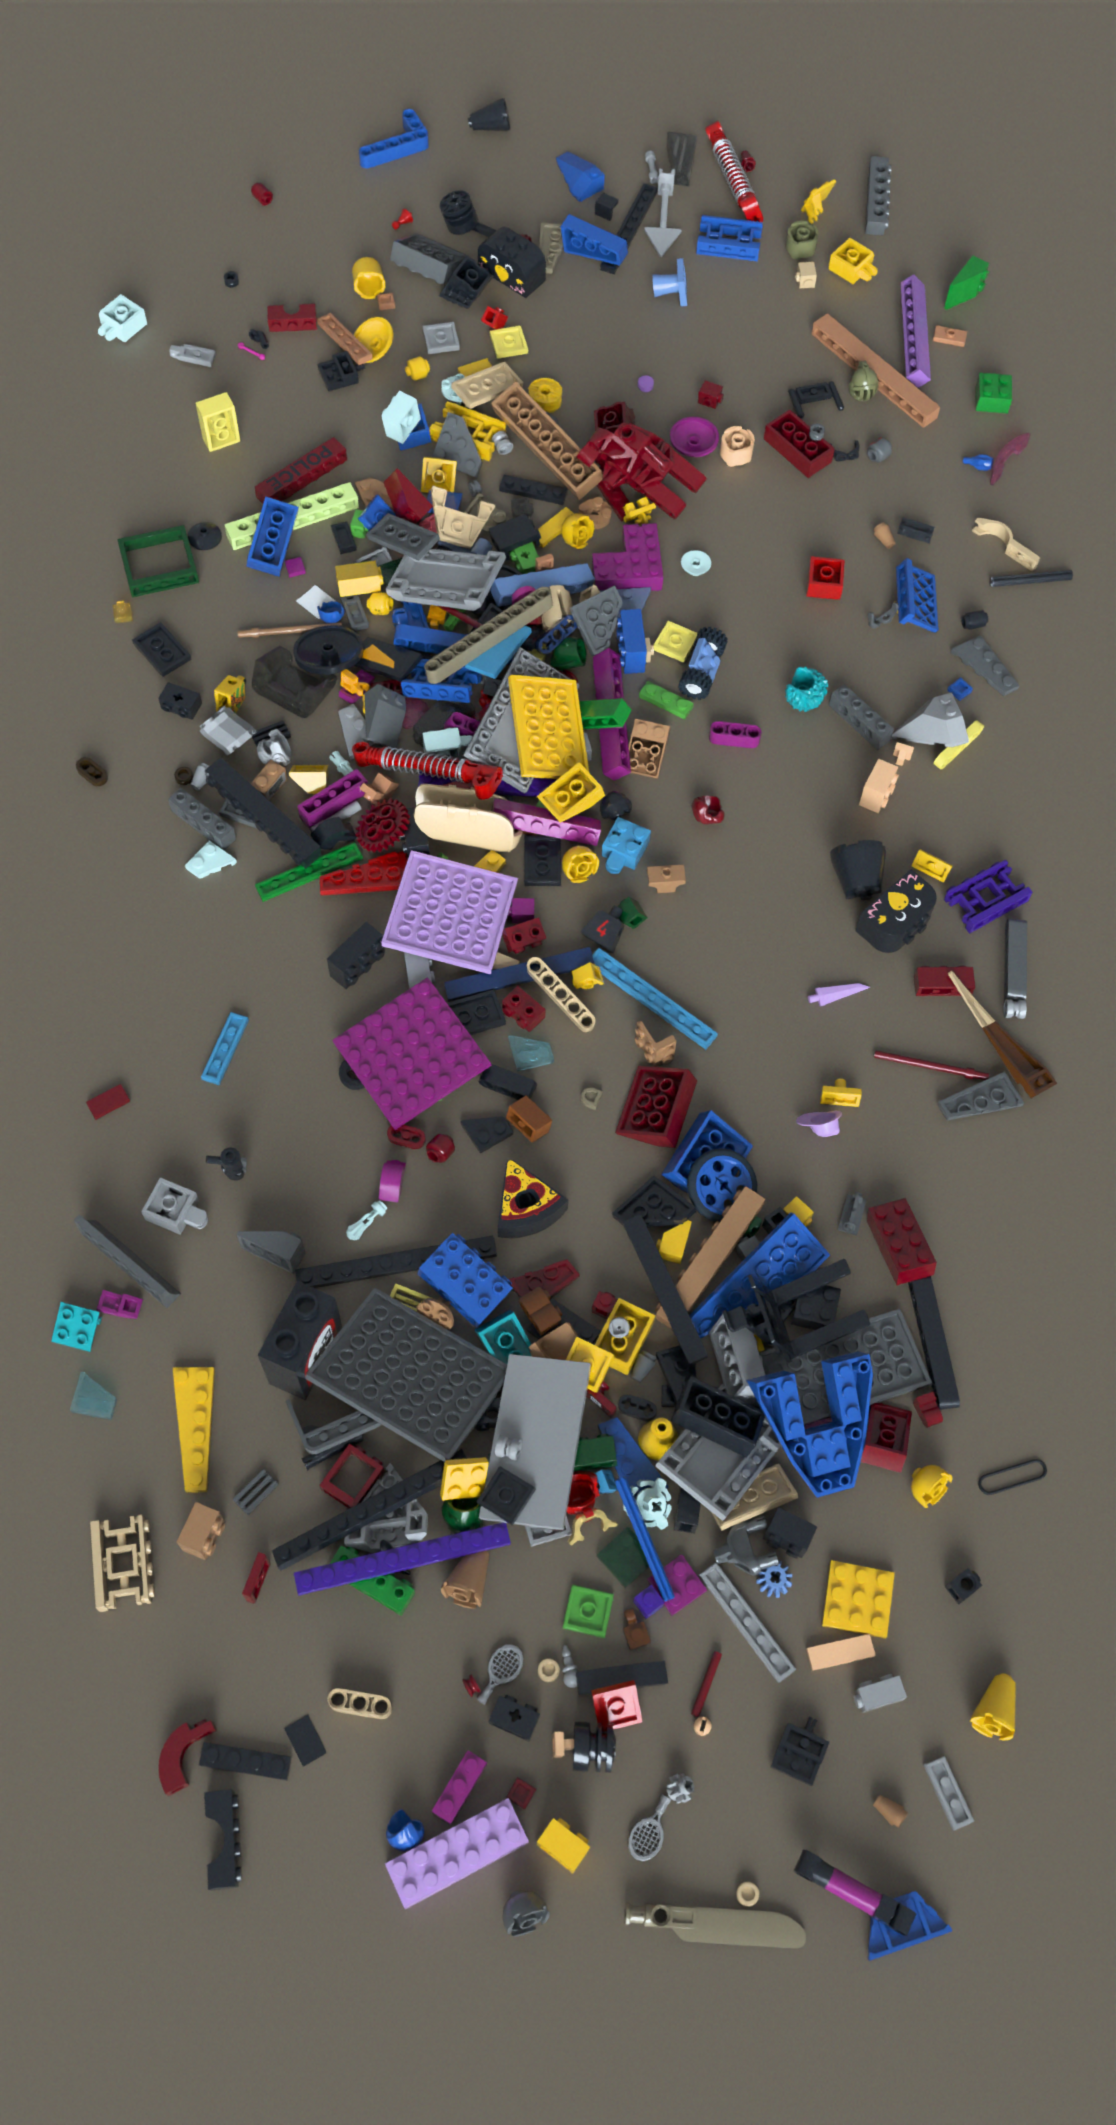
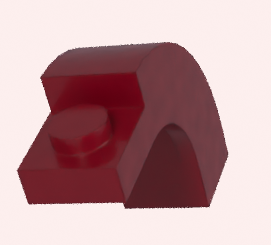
[158,1719,217,1796]

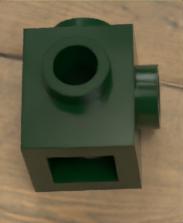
[617,897,648,929]

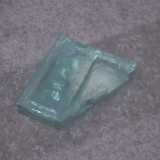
[70,1372,117,1420]

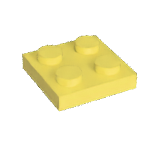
[490,325,528,359]
[654,621,698,663]

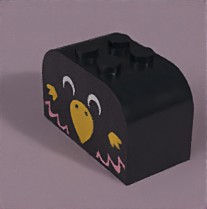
[478,227,546,298]
[856,869,937,953]

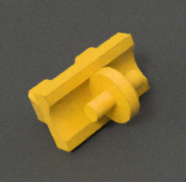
[623,497,656,526]

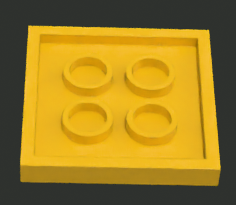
[822,1560,895,1639]

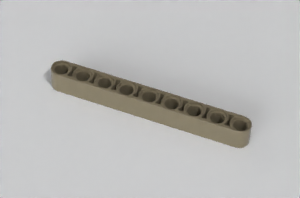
[424,587,553,684]

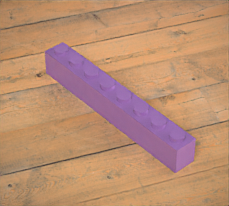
[901,274,931,388]

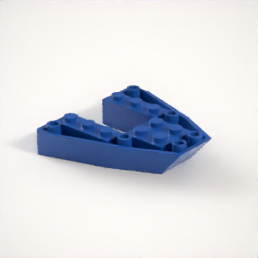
[746,1351,873,1498]

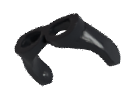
[830,440,859,461]

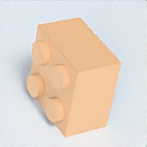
[859,759,899,814]

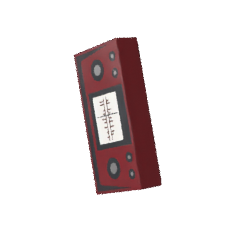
[586,1389,617,1418]

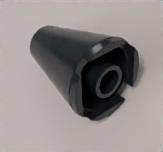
[468,98,510,131]

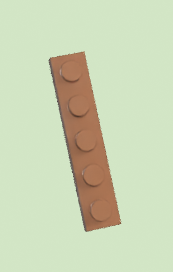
[317,313,373,365]

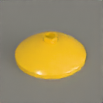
[354,317,393,363]

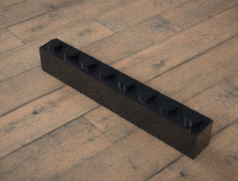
[205,758,322,869]

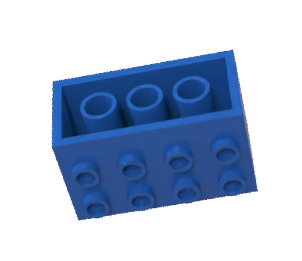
[417,1233,513,1329]

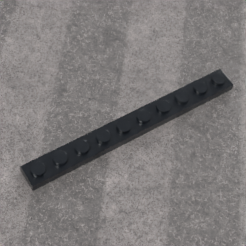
[295,1235,497,1288]
[272,1449,467,1571]

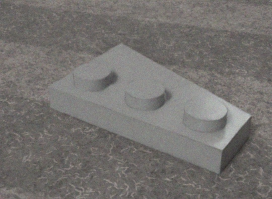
[338,704,379,760]

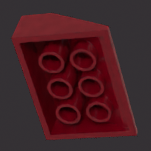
[615,1066,697,1148]

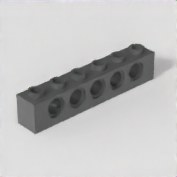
[865,156,891,236]

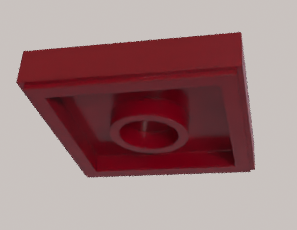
[242,1552,271,1604]

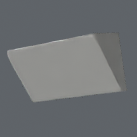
[354,546,393,568]

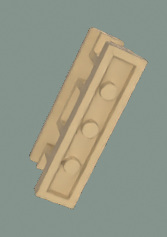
[90,1514,155,1612]

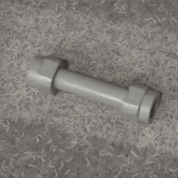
[645,150,659,184]

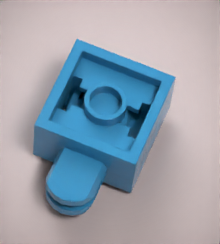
[602,817,651,874]

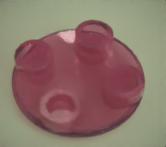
[402,697,429,729]

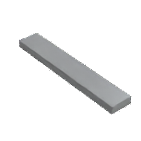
[699,1562,796,1684]

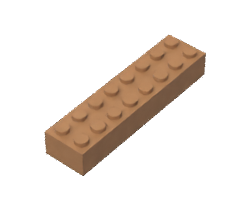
[491,381,603,500]

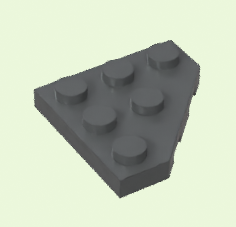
[432,412,483,478]
[569,586,623,656]

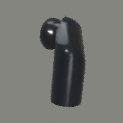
[249,329,269,349]

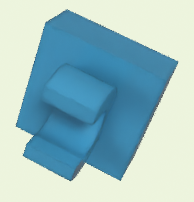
[595,1470,618,1494]

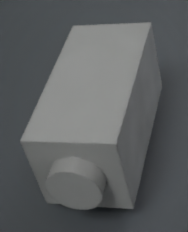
[854,1674,907,1713]

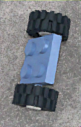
[678,627,728,700]

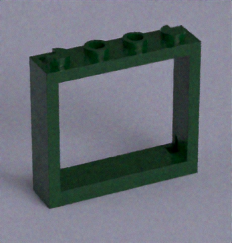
[117,525,199,598]

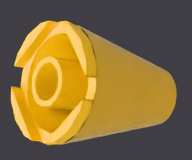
[638,1418,679,1461]
[970,1673,1016,1740]

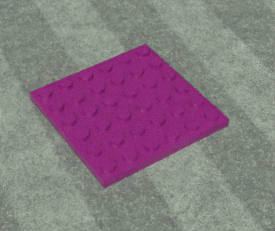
[332,977,491,1130]

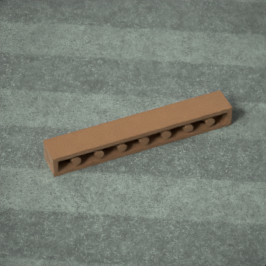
[655,1186,766,1330]

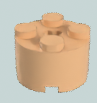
[720,426,755,467]

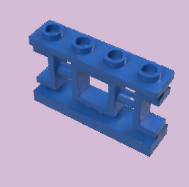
[696,215,763,261]
[401,659,482,703]

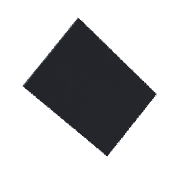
[284,1715,327,1767]

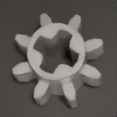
[667,1773,694,1804]

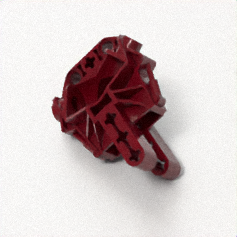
[576,422,707,519]

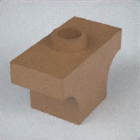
[647,864,686,893]

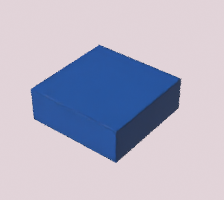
[948,677,973,701]

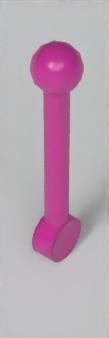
[238,342,265,360]

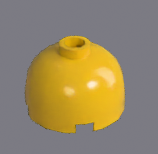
[561,513,594,549]
[562,845,599,883]
[911,1465,952,1508]

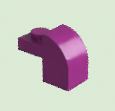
[379,1160,406,1202]

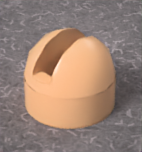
[693,1716,712,1736]

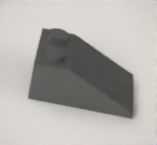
[364,684,406,751]
[236,1231,306,1274]

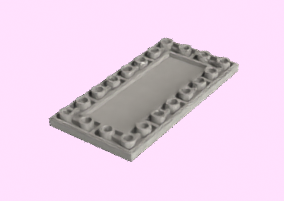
[463,647,580,794]
[479,1354,591,1530]

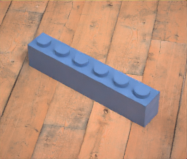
[490,563,595,607]

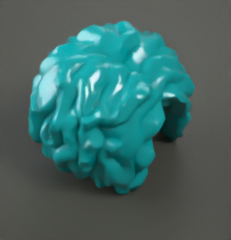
[785,666,828,712]

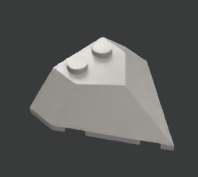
[891,693,969,747]
[344,1463,428,1553]

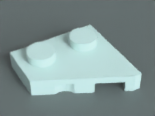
[185,840,237,879]

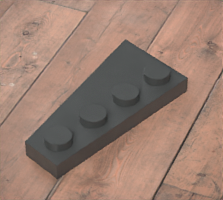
[951,635,1019,696]
[937,1071,1024,1121]

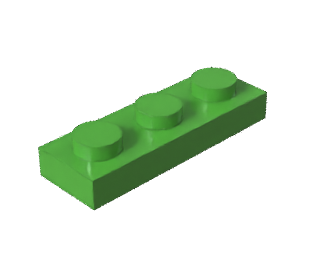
[639,681,693,720]

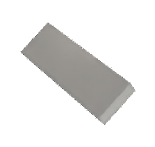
[924,1756,975,1831]

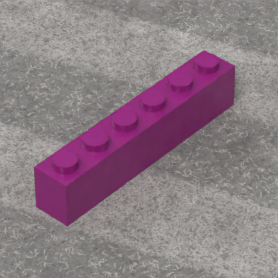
[491,798,601,846]

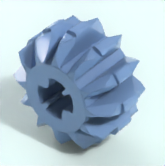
[756,1561,793,1598]

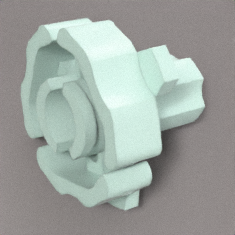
[623,1477,672,1530]

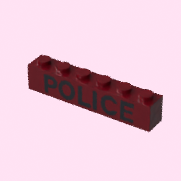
[255,437,347,504]

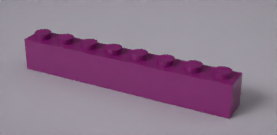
[593,648,631,781]

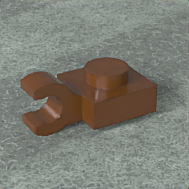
[623,1608,651,1650]

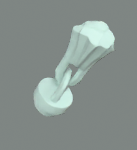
[346,1200,387,1240]

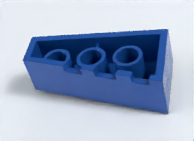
[561,214,628,266]

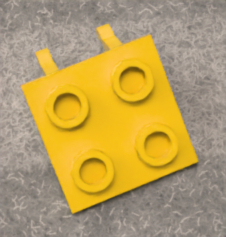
[801,179,836,224]

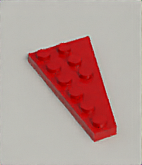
[320,851,408,896]

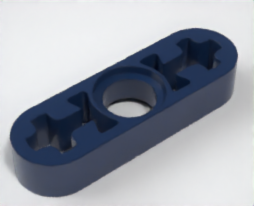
[535,615,577,654]

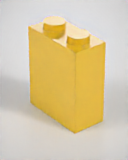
[335,561,383,597]

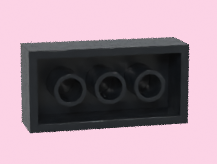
[671,1376,765,1458]

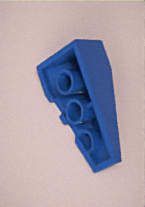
[556,152,605,202]

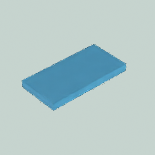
[465,626,532,679]

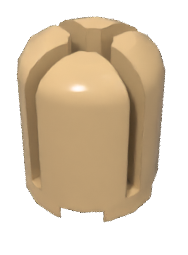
[541,585,573,636]

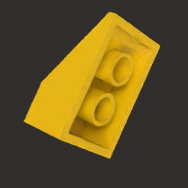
[537,762,605,823]

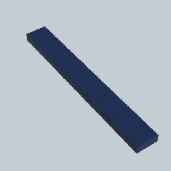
[444,947,595,1001]

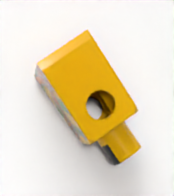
[214,675,247,714]

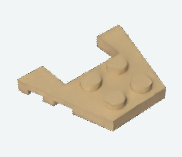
[431,486,495,549]

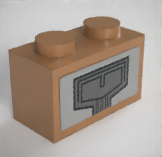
[251,760,287,801]

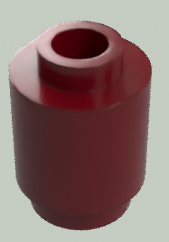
[251,183,273,206]

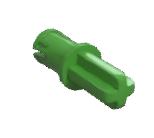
[444,608,466,631]

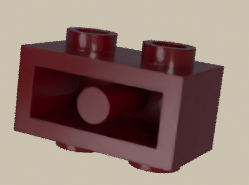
[502,917,546,954]
[502,986,546,1032]

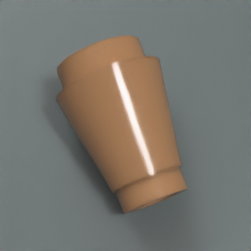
[873,522,896,549]
[873,1794,908,1828]

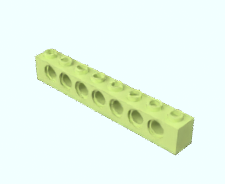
[224,482,359,550]

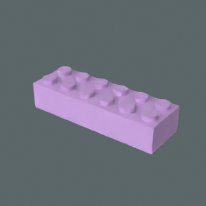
[385,1798,529,1909]

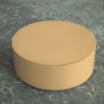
[538,1658,560,1682]
[736,1882,759,1907]

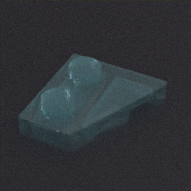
[508,1035,554,1071]

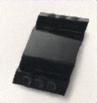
[439,256,494,309]

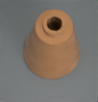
[441,1550,490,1609]

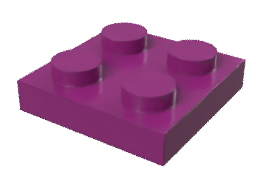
[647,1554,707,1616]

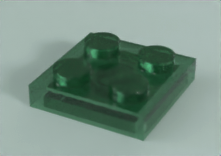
[596,1527,649,1589]

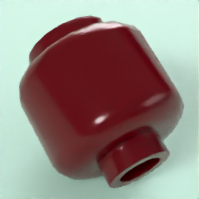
[426,1134,455,1163]

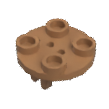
[417,1297,454,1331]

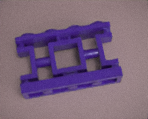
[944,860,1033,934]

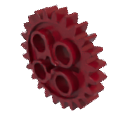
[355,798,410,853]

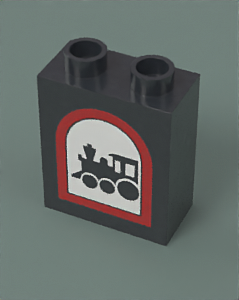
[258,1281,343,1401]

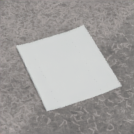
[296,585,337,619]

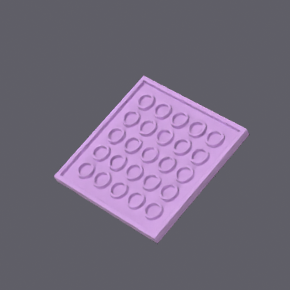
[381,850,518,974]

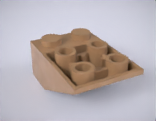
[629,719,671,779]

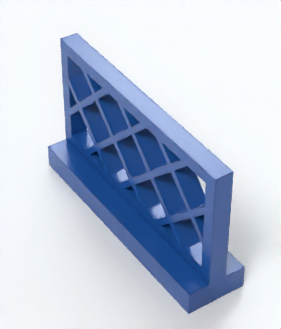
[896,558,938,633]

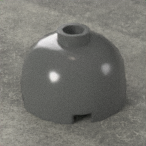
[502,1890,550,1937]

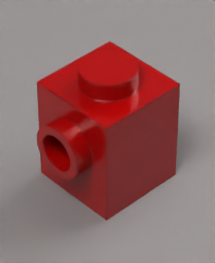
[481,306,508,330]

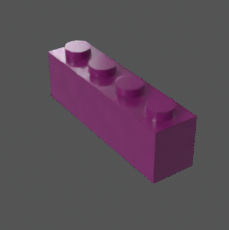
[297,769,368,829]

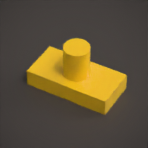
[820,1079,862,1107]

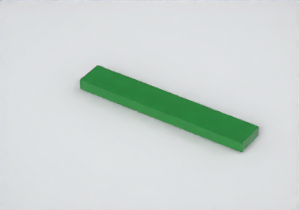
[255,842,363,902]

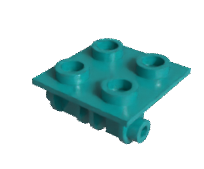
[51,1302,102,1352]

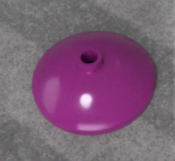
[670,417,719,457]

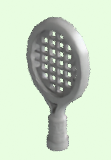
[476,1644,523,1705]
[628,1795,671,1861]

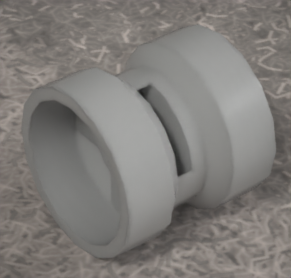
[492,431,513,455]
[1003,999,1027,1019]
[495,1435,522,1460]

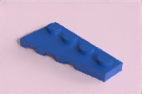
[598,1417,668,1499]

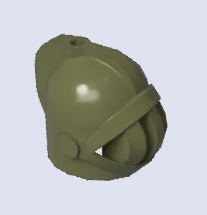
[849,361,879,401]

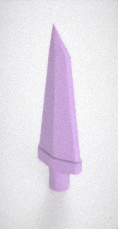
[808,983,871,1006]

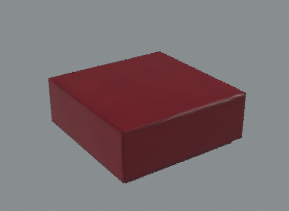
[506,1777,536,1810]

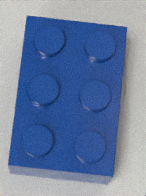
[616,609,647,674]

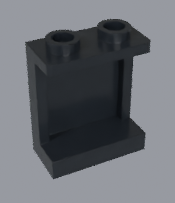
[488,514,541,561]

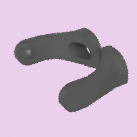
[868,602,899,628]

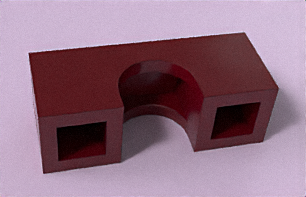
[267,304,317,332]

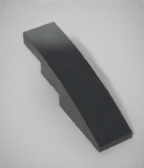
[575,1661,668,1695]

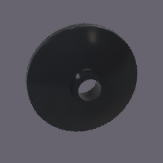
[188,522,222,550]

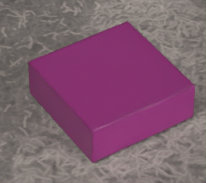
[284,557,306,578]

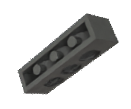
[829,684,894,750]
[168,788,236,850]

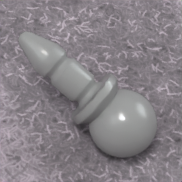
[562,1645,578,1688]

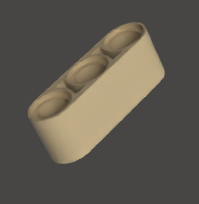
[328,1688,392,1719]

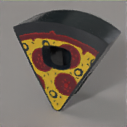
[498,1160,569,1238]

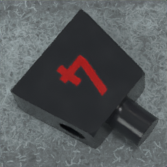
[581,905,625,953]

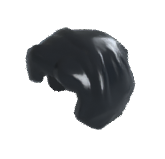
[600,790,632,821]

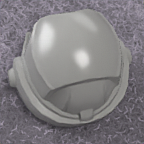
[257,729,292,767]

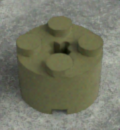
[785,220,819,259]

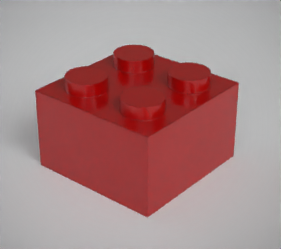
[806,556,845,600]

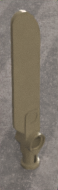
[624,1903,806,1949]

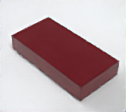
[86,1084,130,1120]

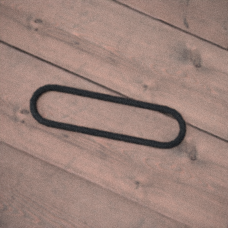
[978,1459,1047,1495]

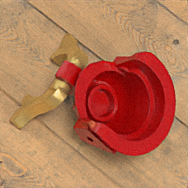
[567,1471,617,1545]

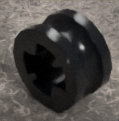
[224,271,239,288]

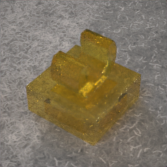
[113,601,133,623]

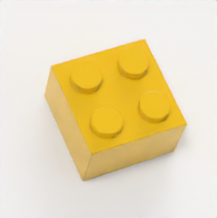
[537,1818,590,1873]

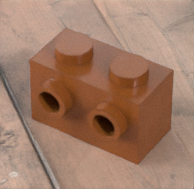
[506,1096,553,1143]

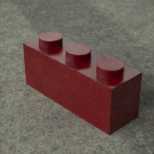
[914,965,975,996]

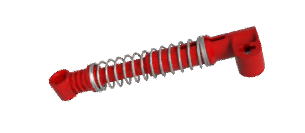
[705,121,763,222]
[352,742,503,800]

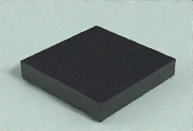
[477,1466,536,1526]

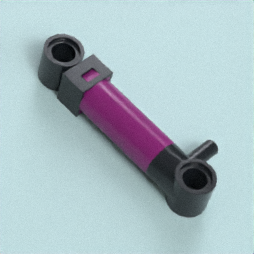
[793,1849,917,1936]

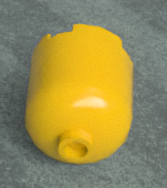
[352,257,385,299]

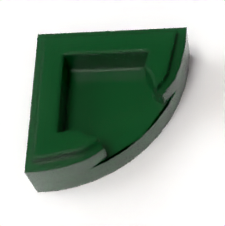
[743,1216,762,1238]

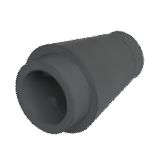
[630,1350,657,1383]

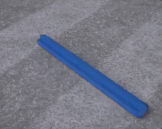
[615,1477,675,1601]

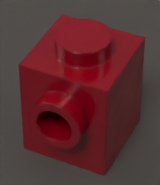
[698,380,724,409]

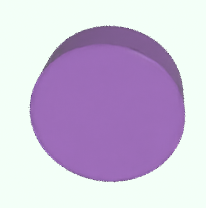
[638,376,654,392]

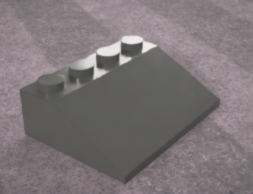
[390,233,469,284]

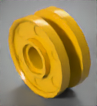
[528,378,562,413]

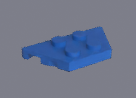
[868,1891,952,1961]

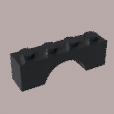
[204,1789,242,1891]

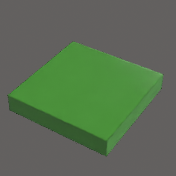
[563,1584,614,1638]

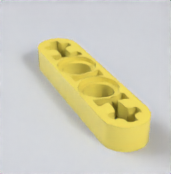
[934,720,984,770]

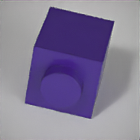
[633,1585,665,1620]

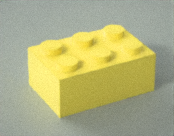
[196,392,240,452]

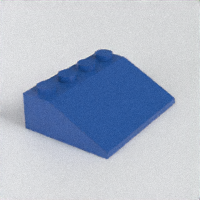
[661,1110,753,1205]

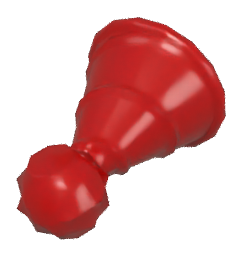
[392,209,413,230]

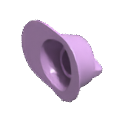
[796,1111,842,1137]

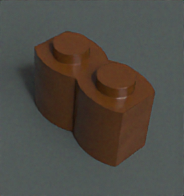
[519,1286,563,1336]

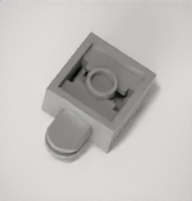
[141,1178,208,1235]

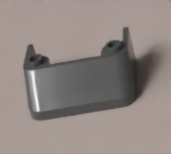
[286,1400,381,1454]

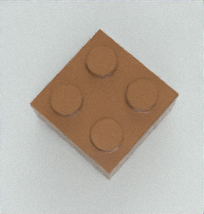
[177,1502,225,1560]

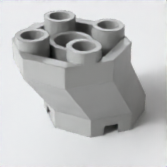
[199,706,257,756]

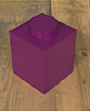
[508,898,534,923]

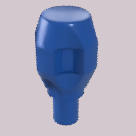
[963,454,994,471]

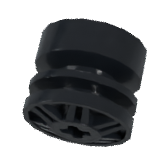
[439,190,478,235]
[573,1722,616,1773]

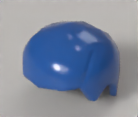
[317,601,345,624]

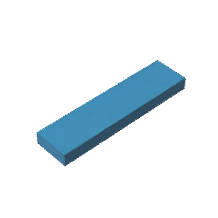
[201,1012,249,1085]

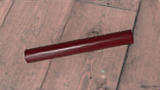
[691,1651,722,1717]

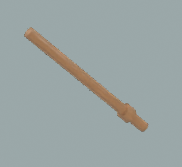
[238,622,342,638]

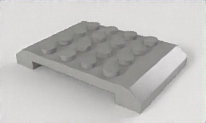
[386,542,506,611]
[655,1383,781,1521]

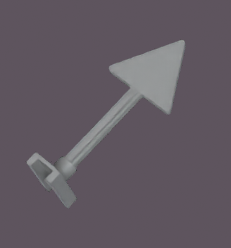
[644,169,681,257]

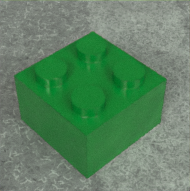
[976,373,1012,414]

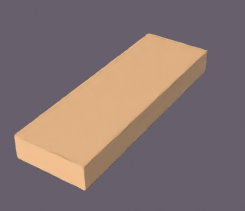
[806,1634,876,1671]

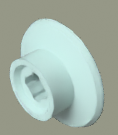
[681,550,711,576]

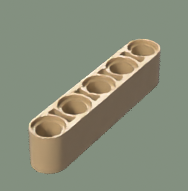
[527,957,595,1032]

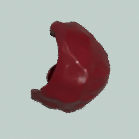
[691,796,725,825]

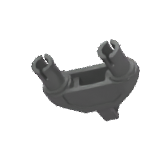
[713,1515,779,1575]

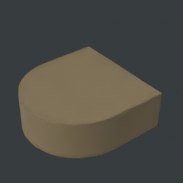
[581,1087,603,1110]

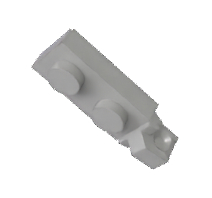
[169,344,216,367]

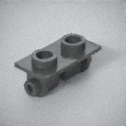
[838,1192,866,1236]

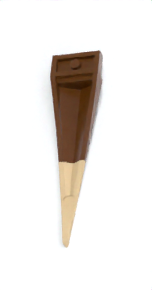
[948,971,1057,1099]

